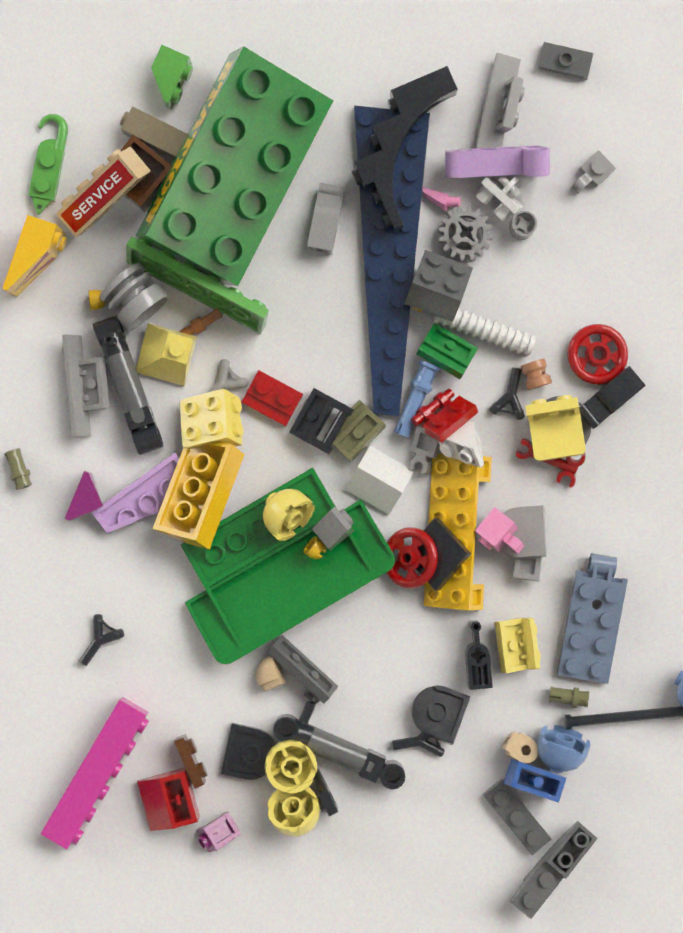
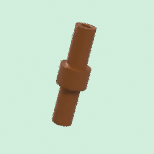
[179,308,223,335]

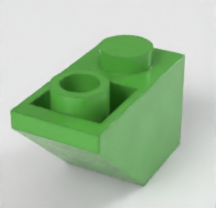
[151,44,193,109]

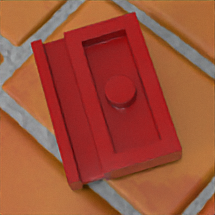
[241,370,304,427]

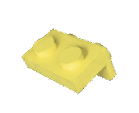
[494,617,541,673]

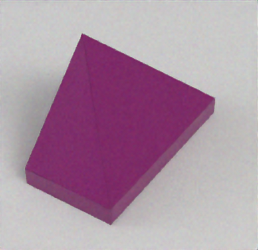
[65,471,103,521]

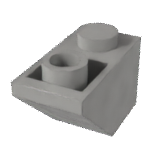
[313,507,354,551]

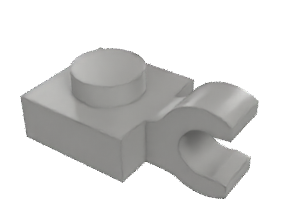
[571,150,616,194]

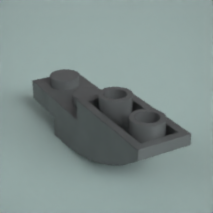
[510,821,598,919]

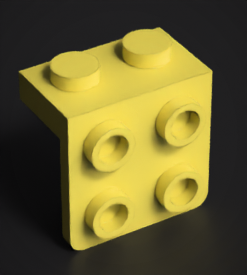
[180,389,244,449]
[525,395,586,461]

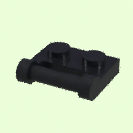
[289,388,354,455]

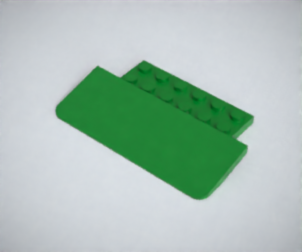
[180,467,395,665]

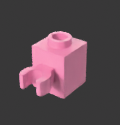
[475,507,525,554]

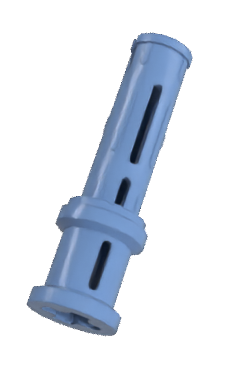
[394,360,441,438]

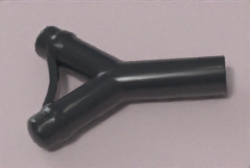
[489,367,525,420]
[79,614,124,666]
[392,733,445,757]

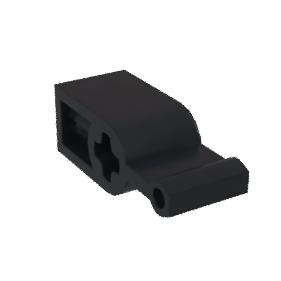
[579,366,646,429]
[465,620,493,690]

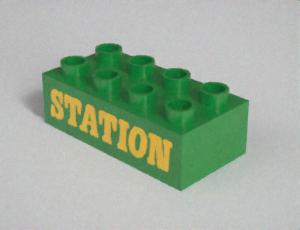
[135,46,334,286]

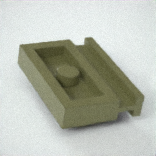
[324,400,386,462]

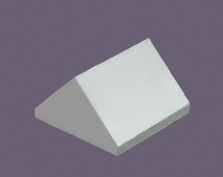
[345,446,414,515]

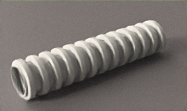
[434,308,536,357]

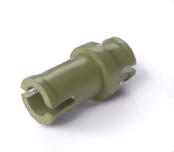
[4,448,32,490]
[549,686,589,708]

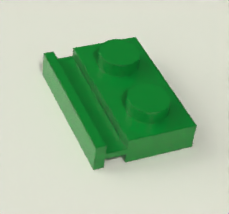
[416,323,478,379]

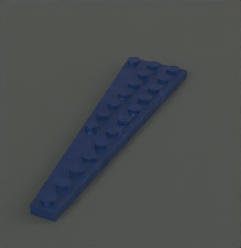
[354,105,430,417]

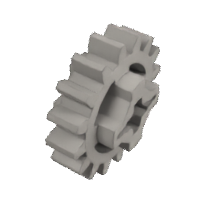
[438,205,493,262]

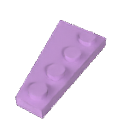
[92,452,179,533]

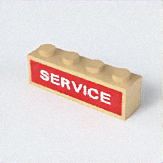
[56,147,150,237]

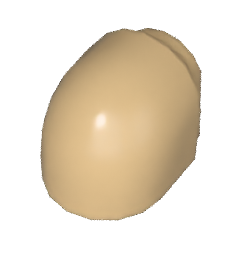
[256,655,287,692]
[502,731,539,763]

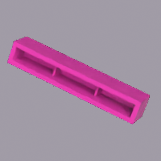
[40,697,149,850]

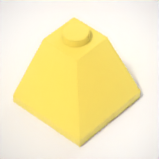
[136,323,197,386]

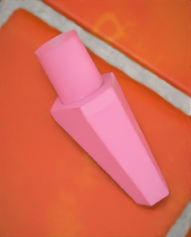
[422,187,461,211]

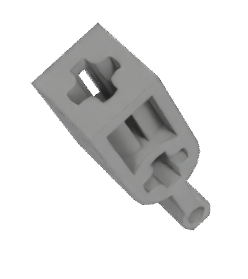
[307,183,345,254]

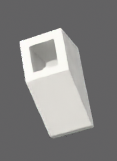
[438,421,484,468]

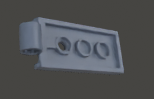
[557,553,628,684]

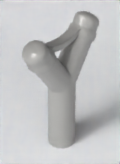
[207,359,248,393]

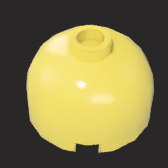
[263,489,314,541]
[265,740,317,794]
[268,786,320,837]

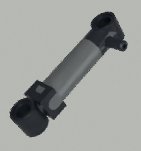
[93,315,164,455]
[273,701,406,790]

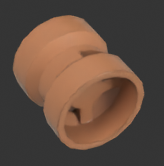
[520,358,552,390]

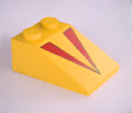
[2,215,67,297]

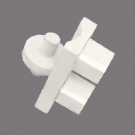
[476,175,523,221]

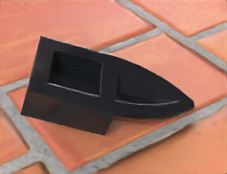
[314,766,338,816]

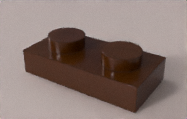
[174,734,208,789]

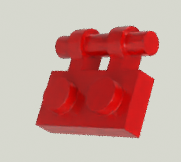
[411,388,479,443]

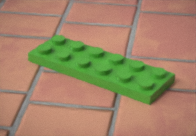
[126,236,269,334]

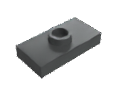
[537,42,593,80]

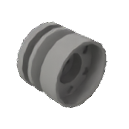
[100,262,169,331]

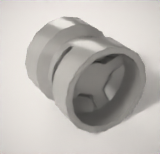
[509,211,537,240]

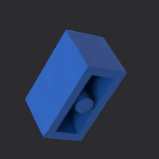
[503,759,566,803]

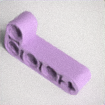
[445,146,550,178]

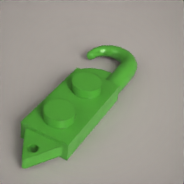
[28,114,68,215]

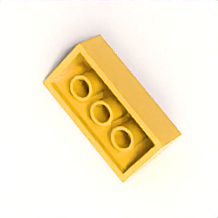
[153,441,245,550]

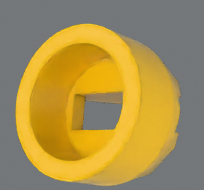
[88,290,107,311]
[304,536,326,560]

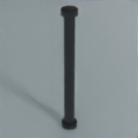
[564,706,683,730]

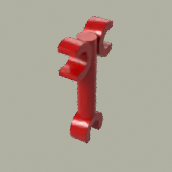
[515,438,586,488]

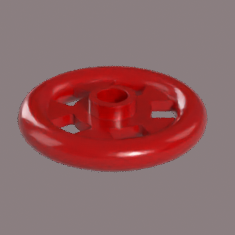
[567,324,628,385]
[386,527,438,589]

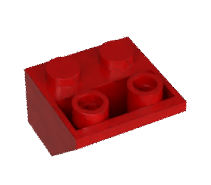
[137,767,200,831]

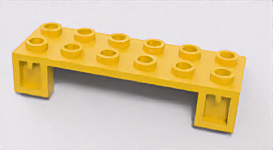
[424,454,492,610]

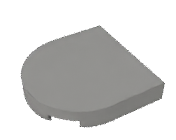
[501,505,547,559]

